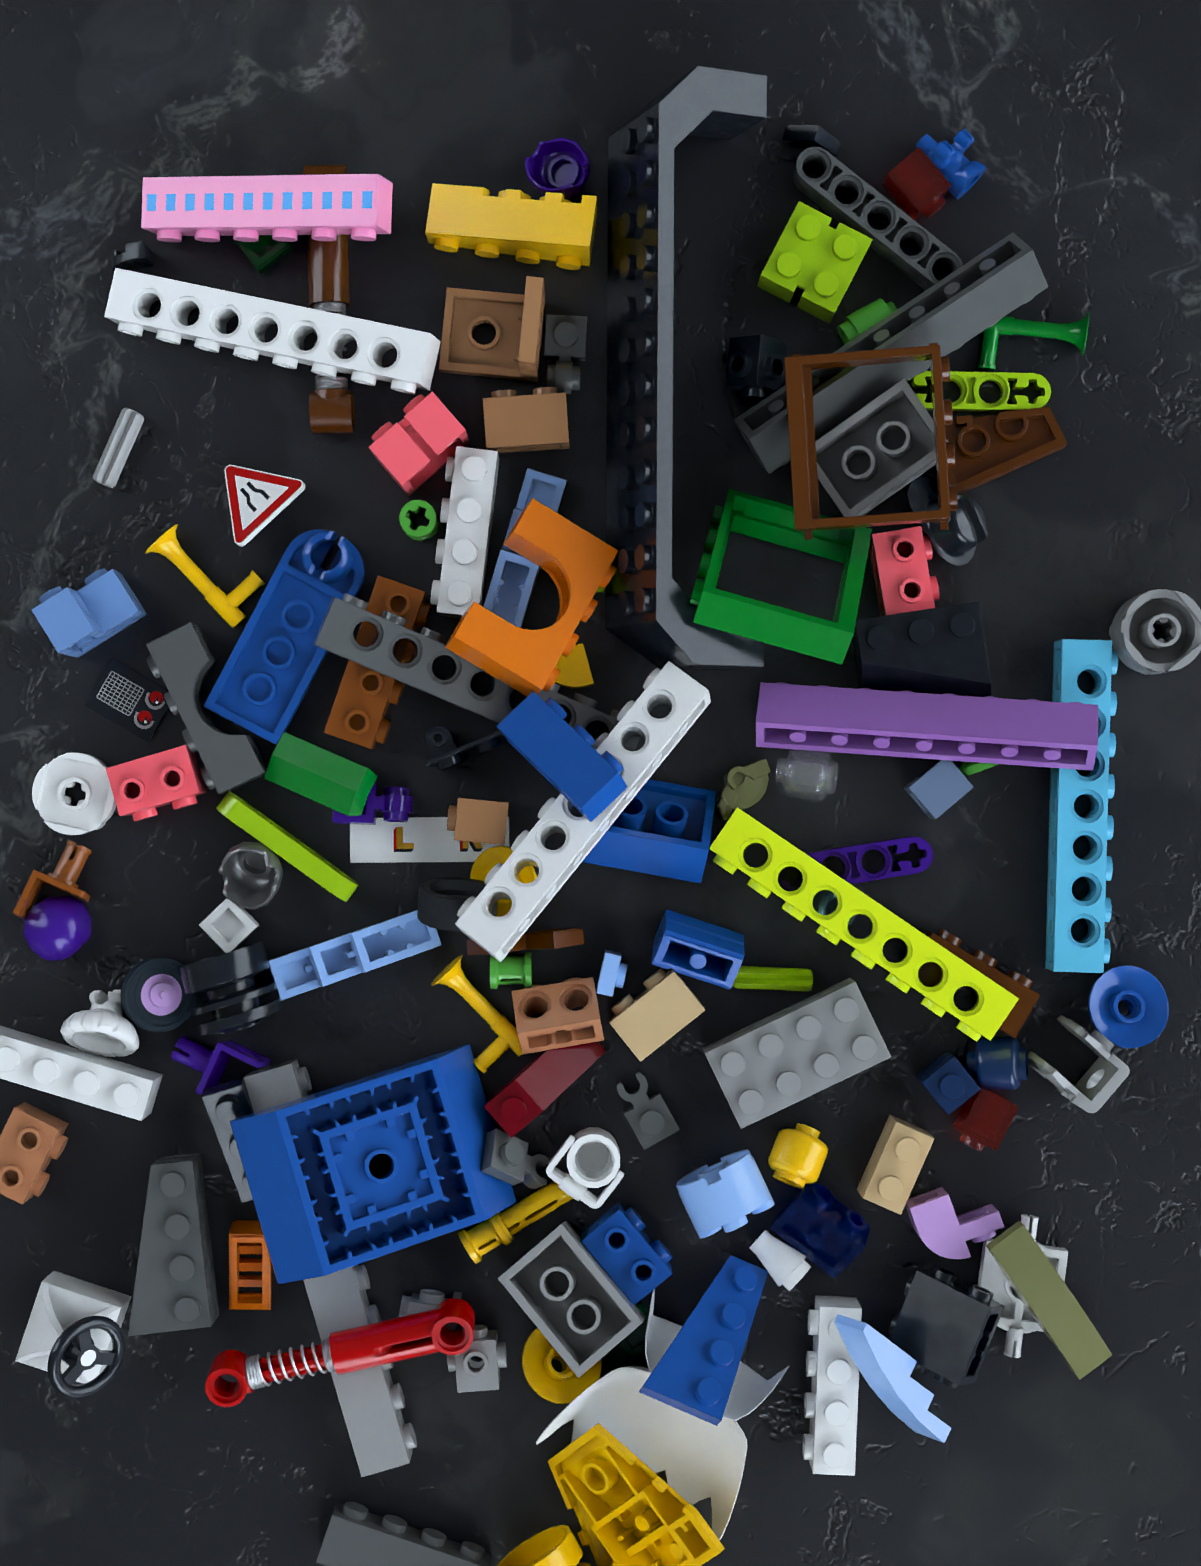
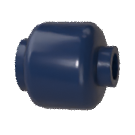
[967,1037,1028,1090]

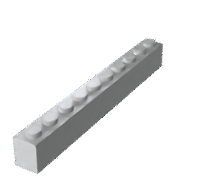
[244,1059,417,1477]

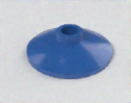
[1088,965,1169,1048]

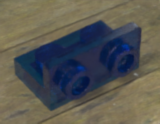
[770,1183,871,1279]

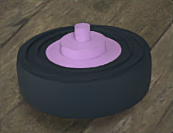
[121,957,197,1032]

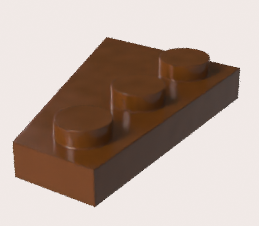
[933,407,1067,494]

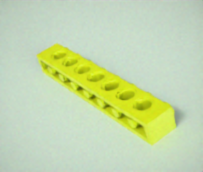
[709,807,1019,1042]

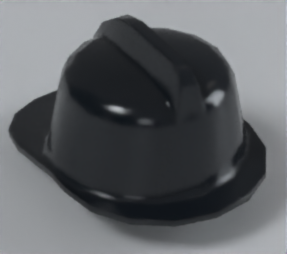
[907,475,988,566]

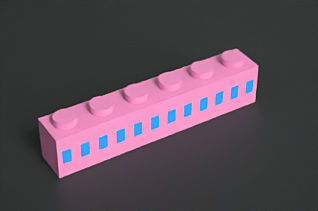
[141,174,393,243]

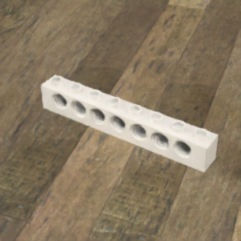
[104,268,441,395]
[455,661,711,962]

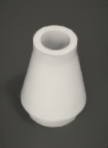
[749,1230,811,1291]

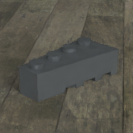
[128,1152,219,1336]

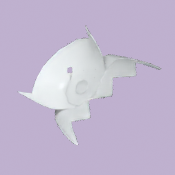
[536,1289,789,1540]

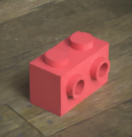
[869,526,939,617]
[105,745,207,822]

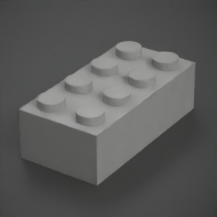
[703,978,891,1129]

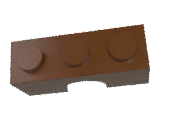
[918,928,1040,1038]

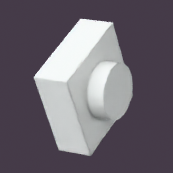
[199,898,259,953]

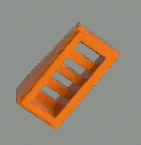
[229,1220,272,1310]

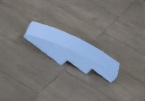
[483,468,568,628]
[268,910,442,1001]
[834,1314,951,1443]

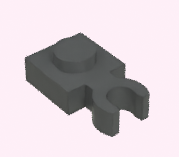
[616,1071,680,1150]
[481,1129,550,1189]

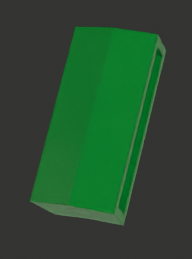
[264,732,378,816]

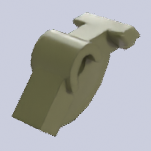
[714,759,771,821]

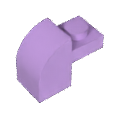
[905,1187,1004,1259]

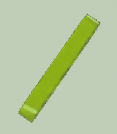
[910,371,1051,412]
[216,791,359,902]

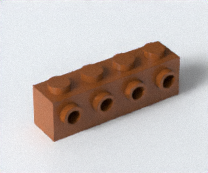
[324,576,432,750]

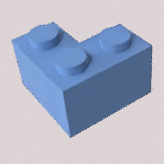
[32,568,147,658]

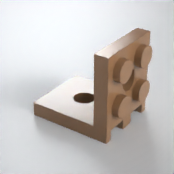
[439,276,546,382]

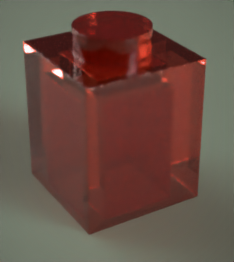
[882,147,951,221]
[953,1083,1019,1152]

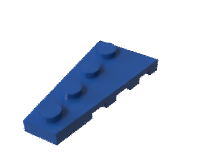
[639,1255,768,1426]

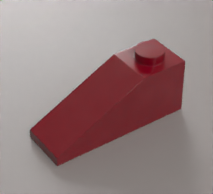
[484,1041,606,1138]

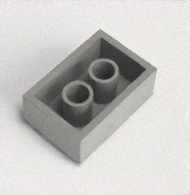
[815,378,949,517]
[498,1221,646,1378]

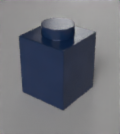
[915,1051,981,1115]

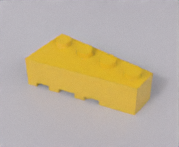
[425,183,597,270]

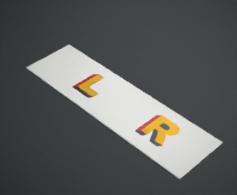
[350,817,509,863]

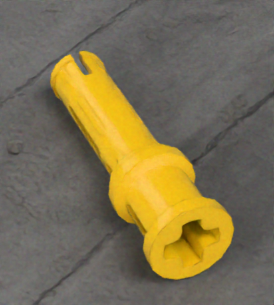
[458,1172,574,1264]

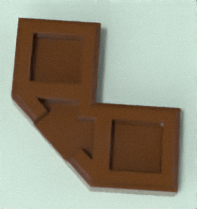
[466,928,584,955]

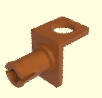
[13,840,92,920]

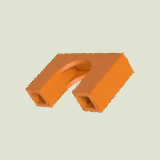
[445,498,618,697]

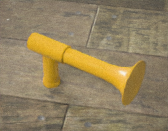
[145,524,265,629]
[431,955,522,1074]

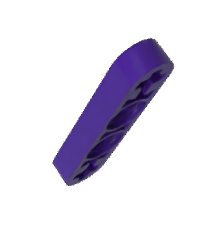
[778,836,933,891]

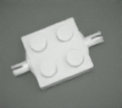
[978,1214,1069,1358]

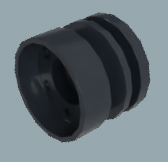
[178,941,283,1036]

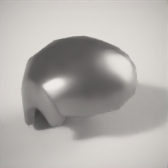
[219,842,283,909]

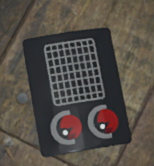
[86,659,168,741]

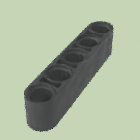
[793,147,963,291]

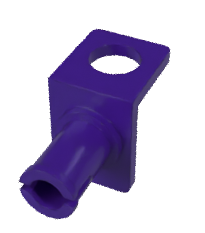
[171,1036,271,1095]

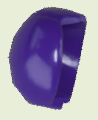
[525,137,591,200]
[23,896,91,961]

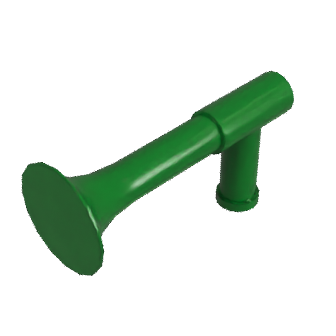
[977,312,1089,371]

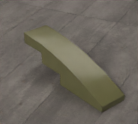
[986,1221,1112,1380]

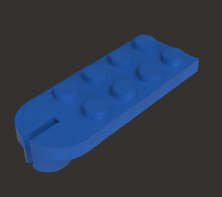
[204,529,365,745]

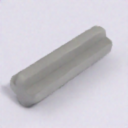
[93,408,144,488]

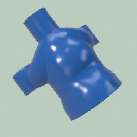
[916,129,986,200]

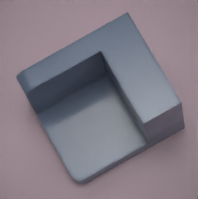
[904,760,973,819]

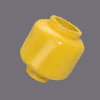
[768,1123,828,1189]

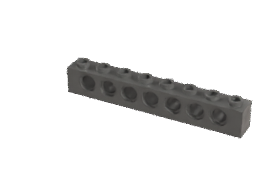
[313,593,640,751]

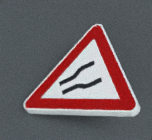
[224,465,305,547]

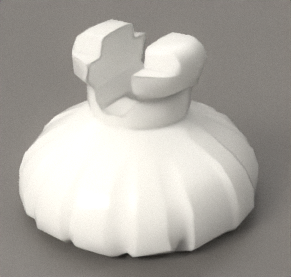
[60,990,140,1057]

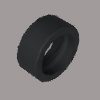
[417,877,497,931]

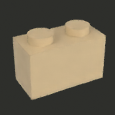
[609,968,705,1062]
[857,1115,935,1215]

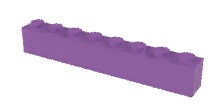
[756,682,1098,771]

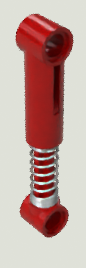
[205,1298,475,1407]

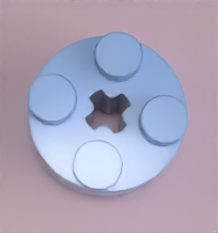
[676,1149,775,1239]

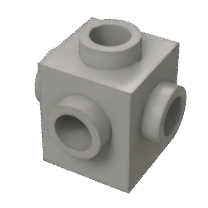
[447,1325,507,1393]

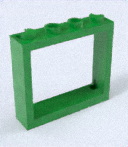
[690,489,872,665]

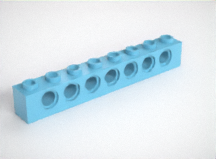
[1045,639,1118,973]

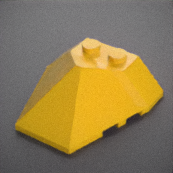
[548,1423,725,1566]

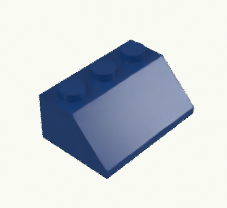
[582,779,716,883]

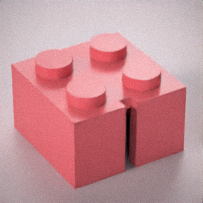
[369,391,470,496]

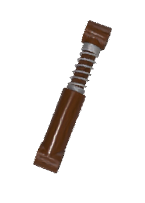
[303,164,355,434]

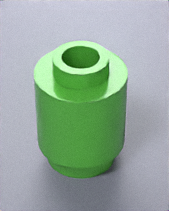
[837,298,898,345]

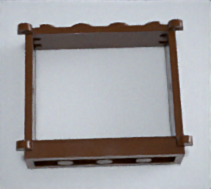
[784,343,958,540]

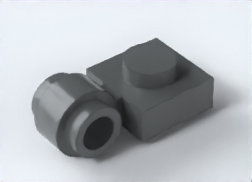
[544,314,587,394]

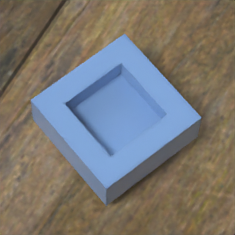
[596,949,628,997]

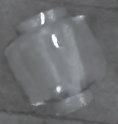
[776,749,839,802]

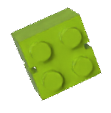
[757,201,873,324]

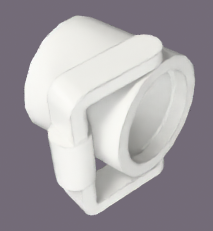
[546,1127,625,1209]

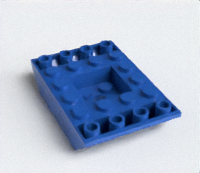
[230,1044,516,1284]

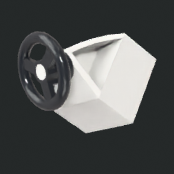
[15,1271,131,1398]

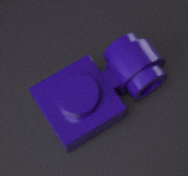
[332,782,413,825]

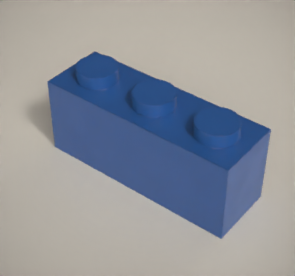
[497,691,628,822]

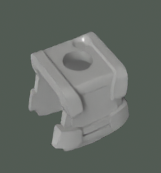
[1027,1015,1130,1113]

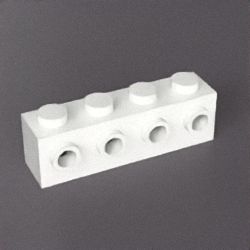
[430,446,500,618]
[802,1295,862,1476]

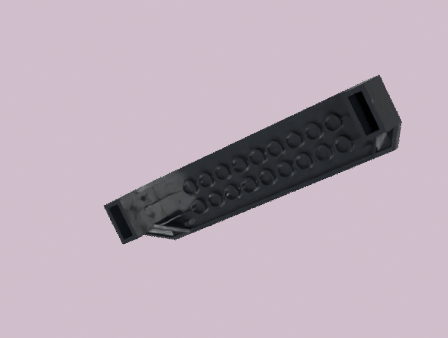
[605,66,767,671]

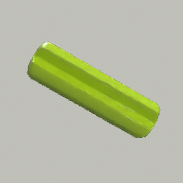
[733,966,813,992]

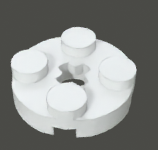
[32,753,116,835]

